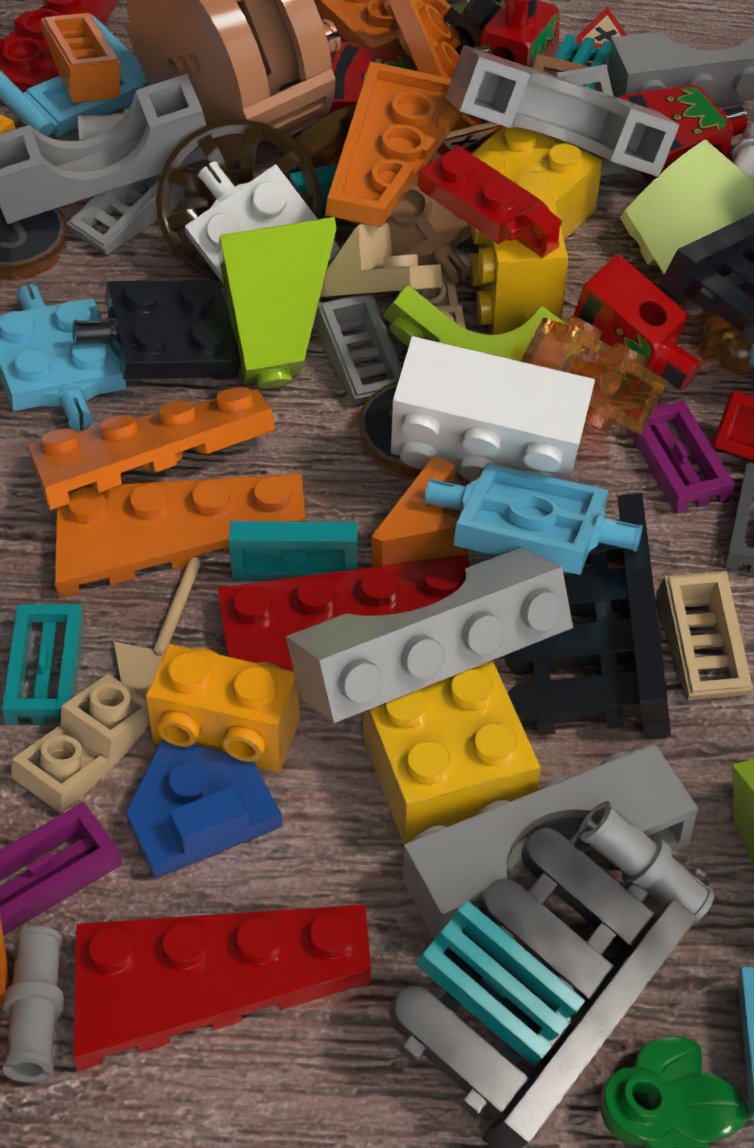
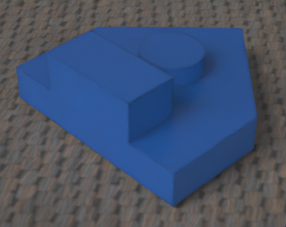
[126,739,282,879]

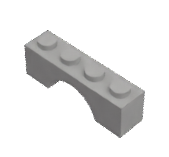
[608,31,754,104]
[445,45,679,177]
[0,74,207,224]
[286,547,573,723]
[403,744,698,939]

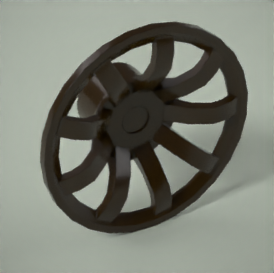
[156,119,322,282]

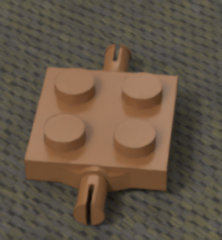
[349,151,472,285]

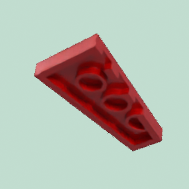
[0,0,119,93]
[217,554,470,671]
[73,904,371,1072]

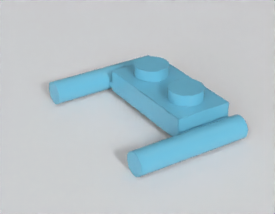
[0,15,149,137]

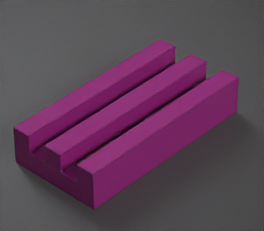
[627,401,735,513]
[0,802,123,936]

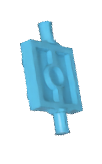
[0,284,126,431]
[424,463,643,575]

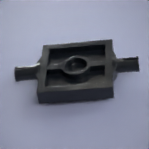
[72,280,241,380]

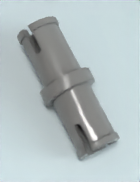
[579,801,715,924]
[3,926,64,1082]

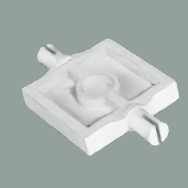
[185,161,341,325]

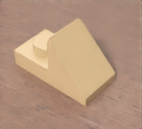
[320,223,442,297]

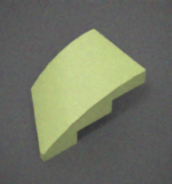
[620,140,754,274]

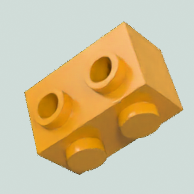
[146,644,300,773]

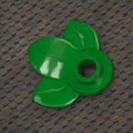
[601,1036,750,1148]

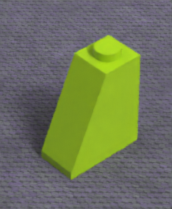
[217,217,337,389]

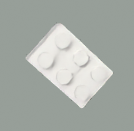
[391,336,595,482]

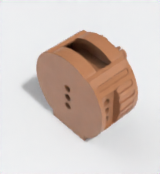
[124,0,341,166]

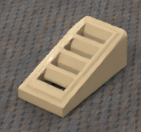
[656,571,753,701]

